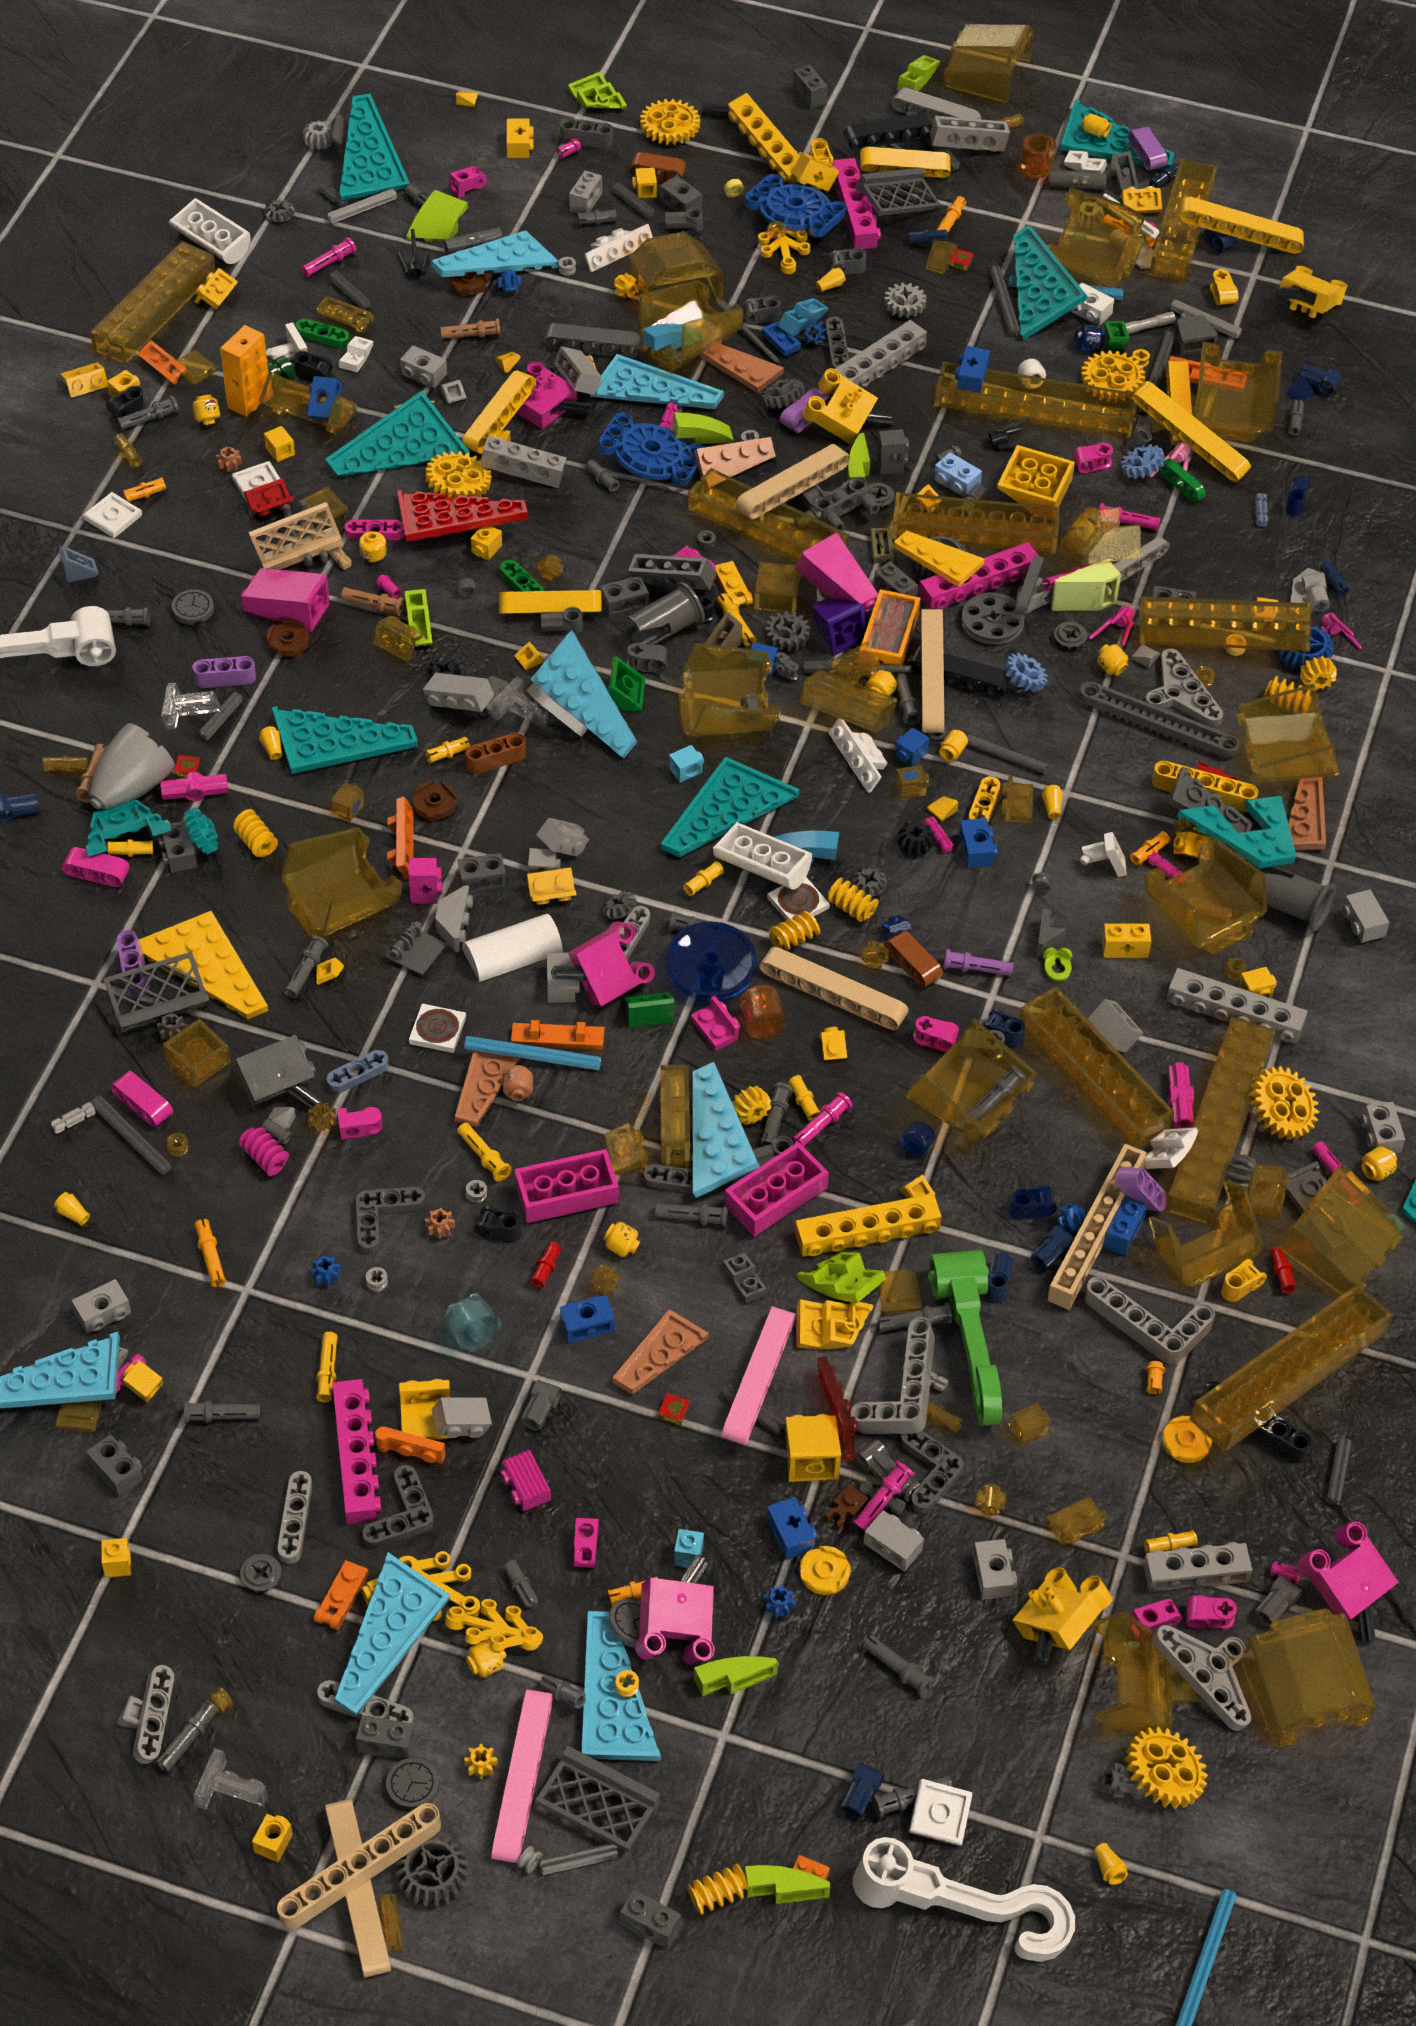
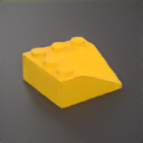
[997,445,1075,519]

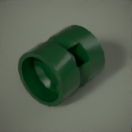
[267,355,295,390]

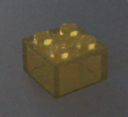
[754,562,801,613]
[163,1019,231,1088]

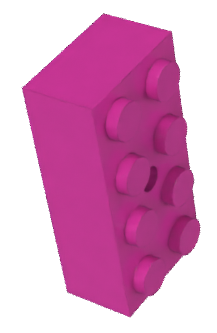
[724,1142,829,1237]
[514,1149,619,1223]

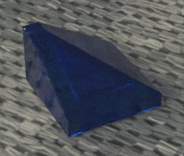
[1287,375,1315,402]

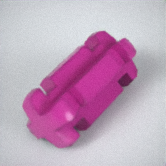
[1270,1562,1302,1584]

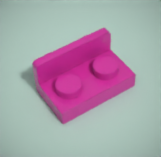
[691,996,740,1051]

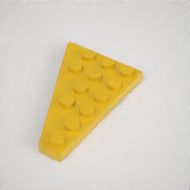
[130,911,268,1020]

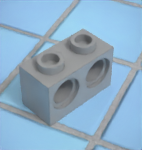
[569,171,602,213]
[1361,1102,1405,1154]

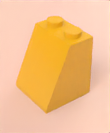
[785,1414,841,1482]

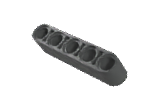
[543,323,641,358]

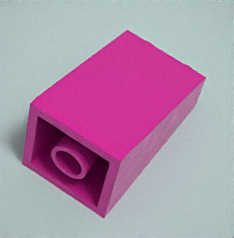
[795,532,878,615]
[241,568,330,632]

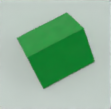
[609,656,646,711]
[624,992,674,1027]

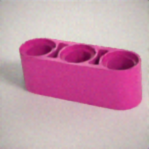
[62,847,130,887]
[110,1071,173,1128]

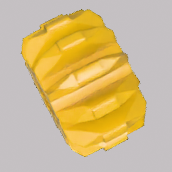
[1300,656,1337,692]
[732,1086,772,1125]

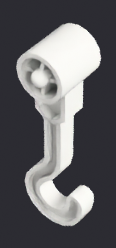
[0,606,116,666]
[853,1837,1075,1962]

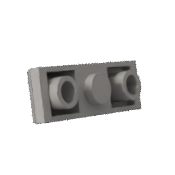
[435,885,473,952]

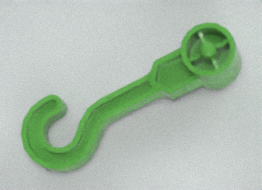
[928,1249,1002,1426]

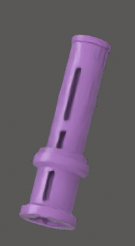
[943,949,1013,977]

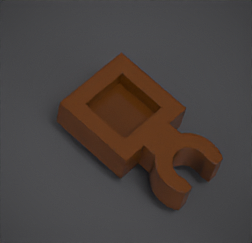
[826,1484,869,1529]

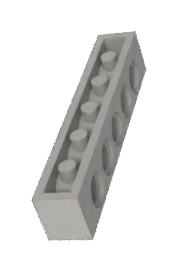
[833,320,927,395]
[1166,968,1308,1044]

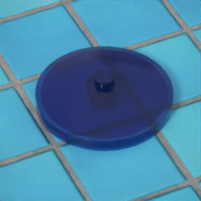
[666,921,757,1001]

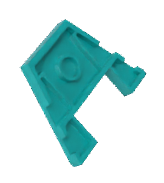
[86,799,172,857]

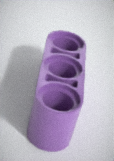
[1128,126,1168,170]
[780,387,832,433]
[192,656,256,688]
[117,930,149,997]
[1116,1167,1167,1211]

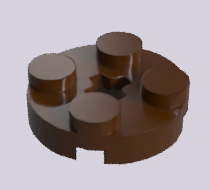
[449,271,488,297]
[267,620,310,658]
[413,781,456,823]

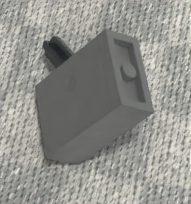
[234,1035,321,1111]

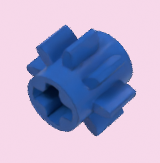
[497,270,521,293]
[802,320,828,345]
[1056,1203,1086,1232]
[310,1255,341,1286]
[763,1584,795,1619]

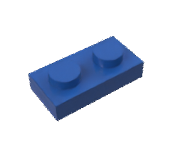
[762,321,801,357]

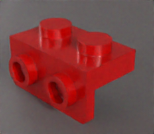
[244,478,294,517]

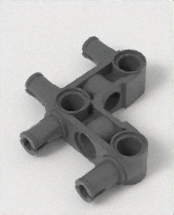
[795,477,880,533]

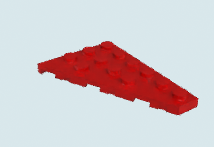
[397,490,529,541]

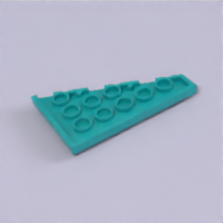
[339,93,410,201]
[1060,99,1174,170]
[1013,225,1088,340]
[325,391,470,477]
[272,707,418,774]
[661,757,800,857]

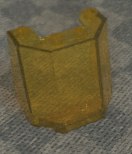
[943,24,1034,103]
[1047,187,1145,288]
[628,232,723,317]
[638,280,744,372]
[1193,342,1283,443]
[679,643,781,736]
[1236,684,1340,782]
[281,827,403,937]
[1144,838,1267,955]
[906,1019,1038,1142]
[1279,1164,1405,1300]
[1241,1608,1376,1745]

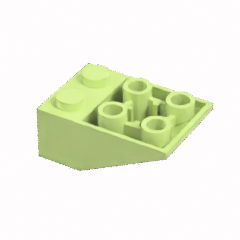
[1051,558,1121,611]

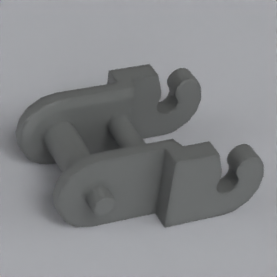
[775,652,799,681]

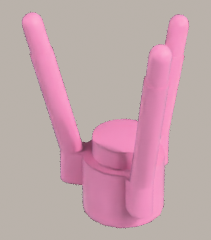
[1149,442,1191,480]

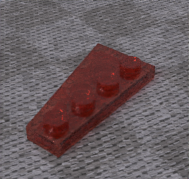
[817,1356,858,1461]

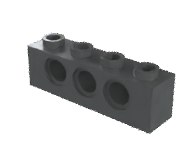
[628,554,716,590]

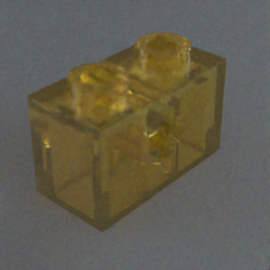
[1245,1164,1289,1219]

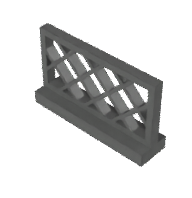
[855,168,941,216]
[104,951,209,1033]
[535,1746,660,1852]

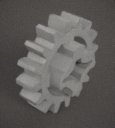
[884,283,926,318]

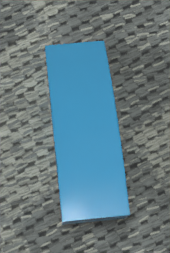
[778,298,829,336]
[643,323,703,351]
[774,831,839,863]

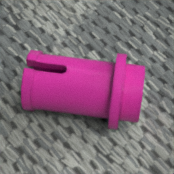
[556,139,581,159]
[376,575,402,599]

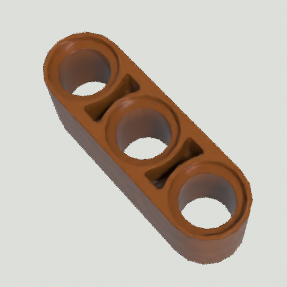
[629,152,686,182]
[466,733,526,774]
[885,931,943,988]

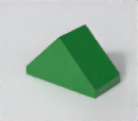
[1104,321,1130,351]

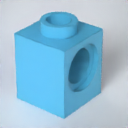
[669,745,704,783]
[674,1529,704,1568]

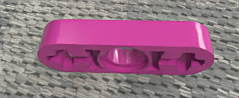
[345,520,405,540]

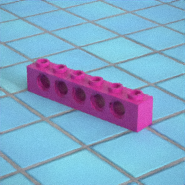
[832,158,881,249]
[918,542,1039,609]
[333,1379,381,1525]

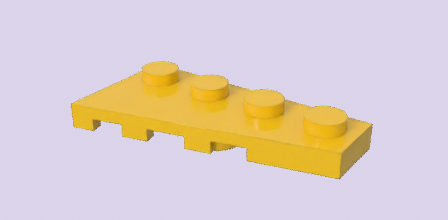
[893,531,985,587]

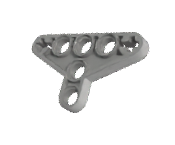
[1145,649,1223,728]
[1152,1625,1251,1731]

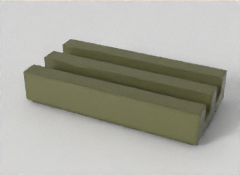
[870,528,894,563]

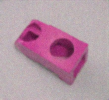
[449,166,487,198]
[337,1107,382,1140]
[574,1518,599,1568]
[1128,1599,1182,1642]

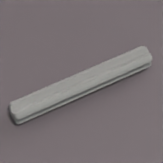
[327,189,397,224]
[1170,300,1242,339]

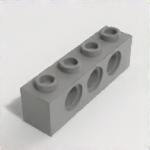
[930,116,1010,152]
[480,435,566,488]
[1143,1542,1252,1593]

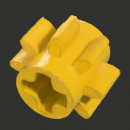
[614,273,637,299]
[464,1744,498,1780]

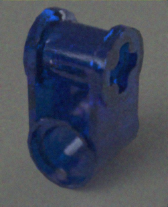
[1009,1185,1057,1220]

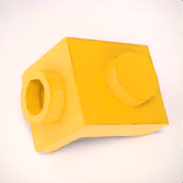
[1174,832,1211,859]
[819,1027,847,1061]

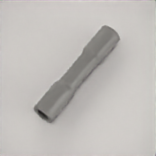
[1125,311,1176,334]

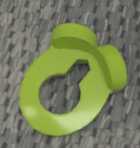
[1043,947,1073,983]

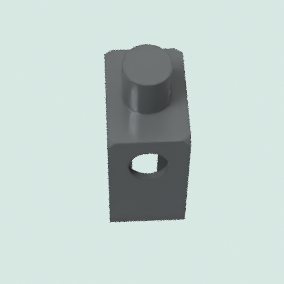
[1175,312,1218,356]

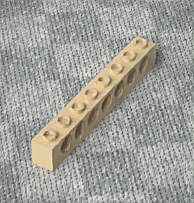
[1047,1144,1147,1310]

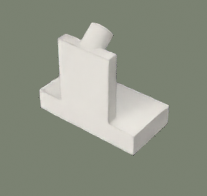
[266,322,308,360]
[1079,832,1127,877]

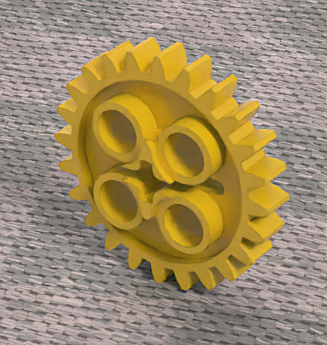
[640,99,700,145]
[1081,350,1145,402]
[425,451,492,498]
[1249,1066,1319,1140]
[1125,1727,1208,1809]

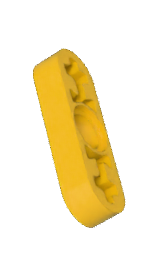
[968,776,1000,822]

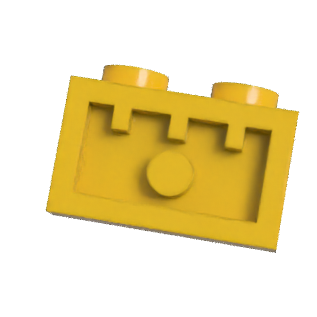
[1120,186,1162,214]
[194,268,238,310]
[60,362,108,398]
[527,867,576,905]

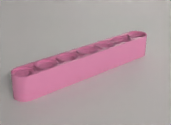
[722,1306,796,1445]
[492,1689,553,1863]

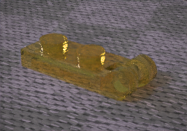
[317,296,374,332]

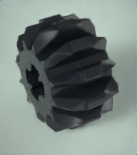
[897,820,934,858]

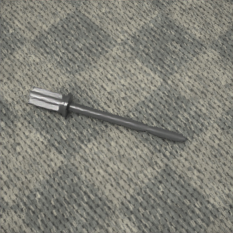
[715,300,780,365]
[804,659,911,676]

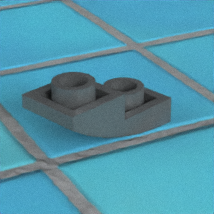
[723,1252,768,1304]

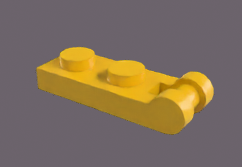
[715,561,753,608]

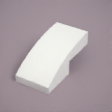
[1064,150,1107,174]
[339,336,373,372]

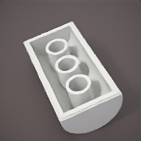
[169,198,250,264]
[713,822,812,890]
[462,914,563,982]

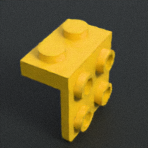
[399,1379,450,1439]

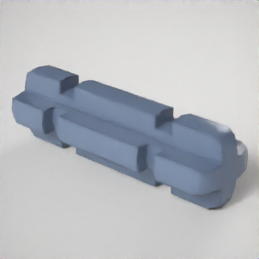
[1255,493,1268,527]

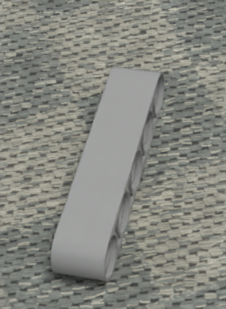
[891,87,981,123]

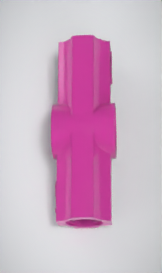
[160,772,228,802]
[1168,1062,1194,1129]

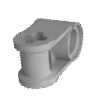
[1016,578,1053,613]

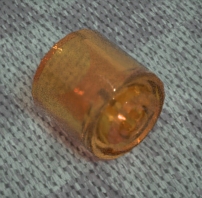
[1020,133,1056,178]
[739,985,787,1039]

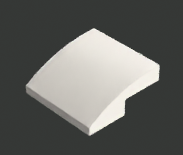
[1143,1128,1198,1169]

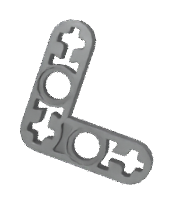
[527,682,588,737]

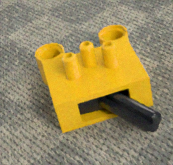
[1275,266,1348,318]
[802,368,894,444]
[1012,1567,1112,1666]

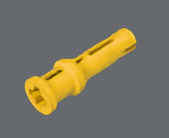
[457,1123,512,1182]

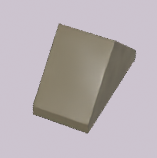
[703,612,742,658]

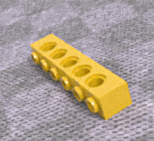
[728,93,800,184]
[795,1194,942,1257]

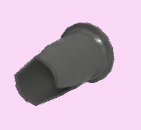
[626,582,705,645]
[1250,866,1336,931]

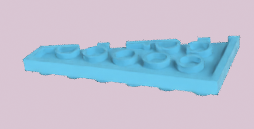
[431,230,559,277]
[590,354,724,409]
[530,630,637,758]
[693,1062,760,1198]
[0,1332,120,1408]
[335,1552,450,1717]
[582,1611,661,1761]

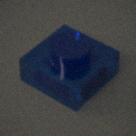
[882,915,911,934]

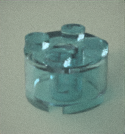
[445,1293,502,1352]

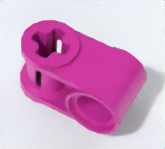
[1073,443,1113,473]
[913,1016,959,1052]
[1187,1595,1237,1630]

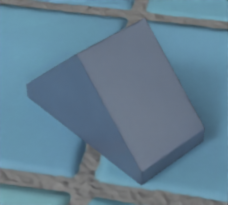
[59,545,99,583]

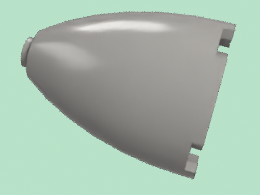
[89,723,175,810]

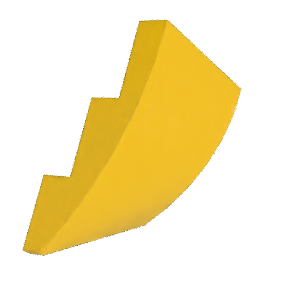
[796,1299,873,1349]

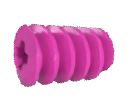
[239,1127,289,1177]

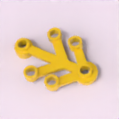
[758,224,810,274]
[399,1551,481,1621]
[445,1599,543,1651]

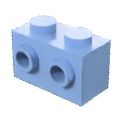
[934,452,982,497]

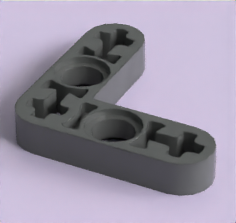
[644,1164,708,1195]
[356,1187,426,1254]
[901,1431,964,1514]
[362,1465,434,1549]

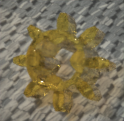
[537,554,563,581]
[861,941,889,968]
[308,1102,336,1132]
[589,1263,621,1295]
[975,1484,1006,1516]

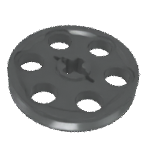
[961,593,1025,645]

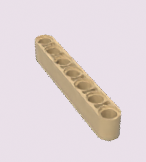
[736,444,850,519]
[921,609,944,733]
[759,947,909,1030]
[325,1798,391,1978]
[277,1803,441,1929]

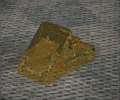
[926,240,958,274]

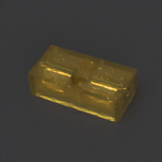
[799,669,898,733]
[660,1065,693,1169]

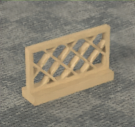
[249,502,344,570]

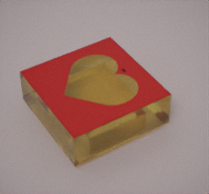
[949,249,974,271]
[174,755,201,778]
[658,1393,690,1425]

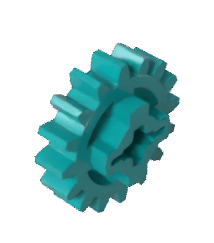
[184,807,219,855]

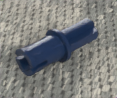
[1149,163,1183,188]
[909,229,948,245]
[1320,560,1350,597]

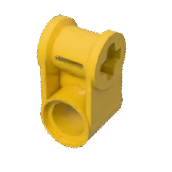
[810,138,833,164]
[1210,269,1238,306]
[1221,1259,1267,1302]

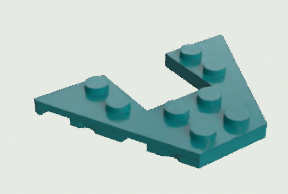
[1177,796,1297,868]

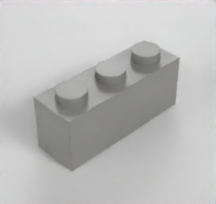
[554,346,602,395]
[423,673,494,712]

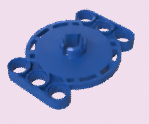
[745,174,847,237]
[597,412,704,487]

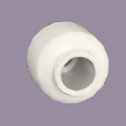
[1017,359,1046,388]

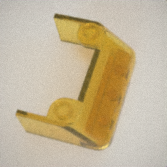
[259,371,359,434]
[1062,507,1141,564]
[1148,1180,1263,1287]
[1089,1611,1173,1733]

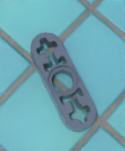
[326,1050,389,1093]

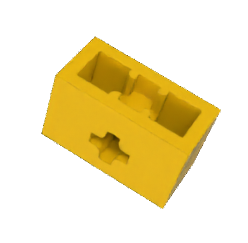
[507,119,533,158]
[792,152,839,192]
[1102,924,1151,958]

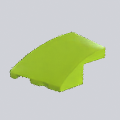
[567,72,627,108]
[406,190,468,242]
[797,1252,886,1303]

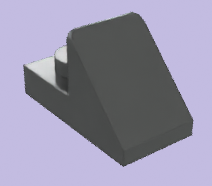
[1111,151,1139,193]
[1036,908,1067,957]

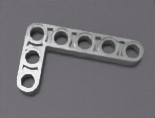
[1085,1277,1215,1365]
[851,1317,935,1434]

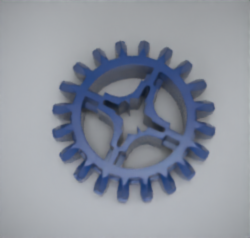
[1276,622,1334,673]

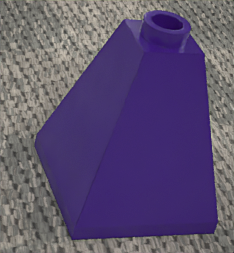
[812,598,867,656]

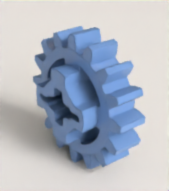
[1121,444,1165,479]
[1003,653,1048,692]

